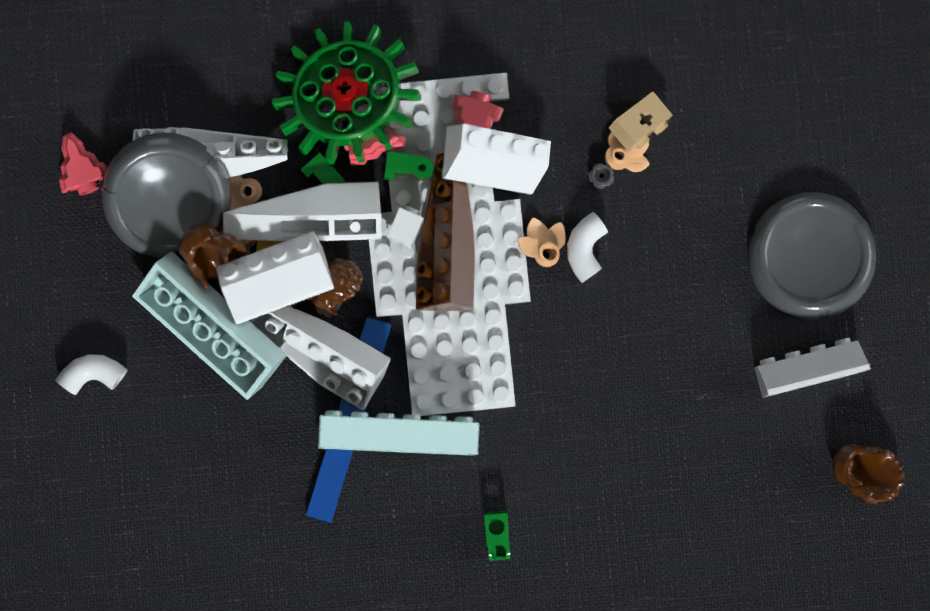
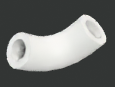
[567,212,608,283]
[55,354,127,395]

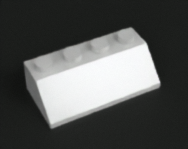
[442,124,551,194]
[216,231,334,324]
[755,338,870,398]

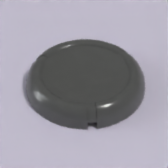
[102,133,232,259]
[748,192,877,320]

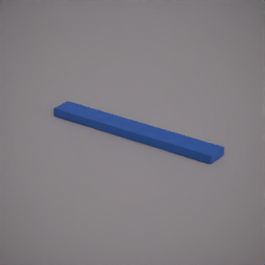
[306,317,392,523]

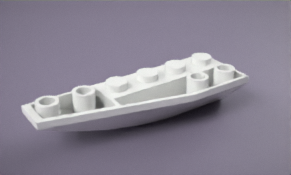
[133,127,288,178]
[223,182,381,241]
[249,306,391,410]

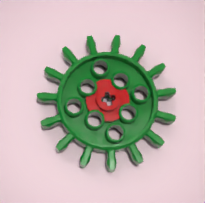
[272,21,421,165]

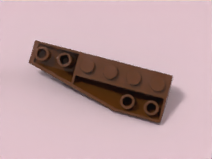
[415,153,475,311]

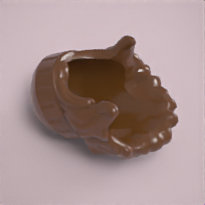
[179,224,250,288]
[307,258,363,316]
[832,444,904,505]

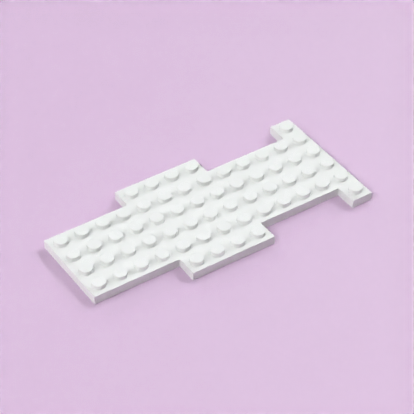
[357,73,530,416]

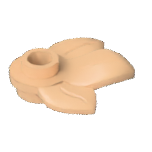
[605,132,650,172]
[229,175,262,210]
[518,218,566,267]

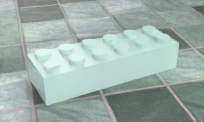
[132,251,287,400]
[318,411,479,456]

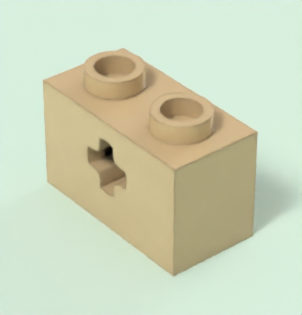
[609,92,672,151]

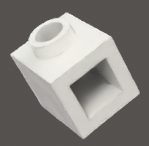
[387,206,424,249]

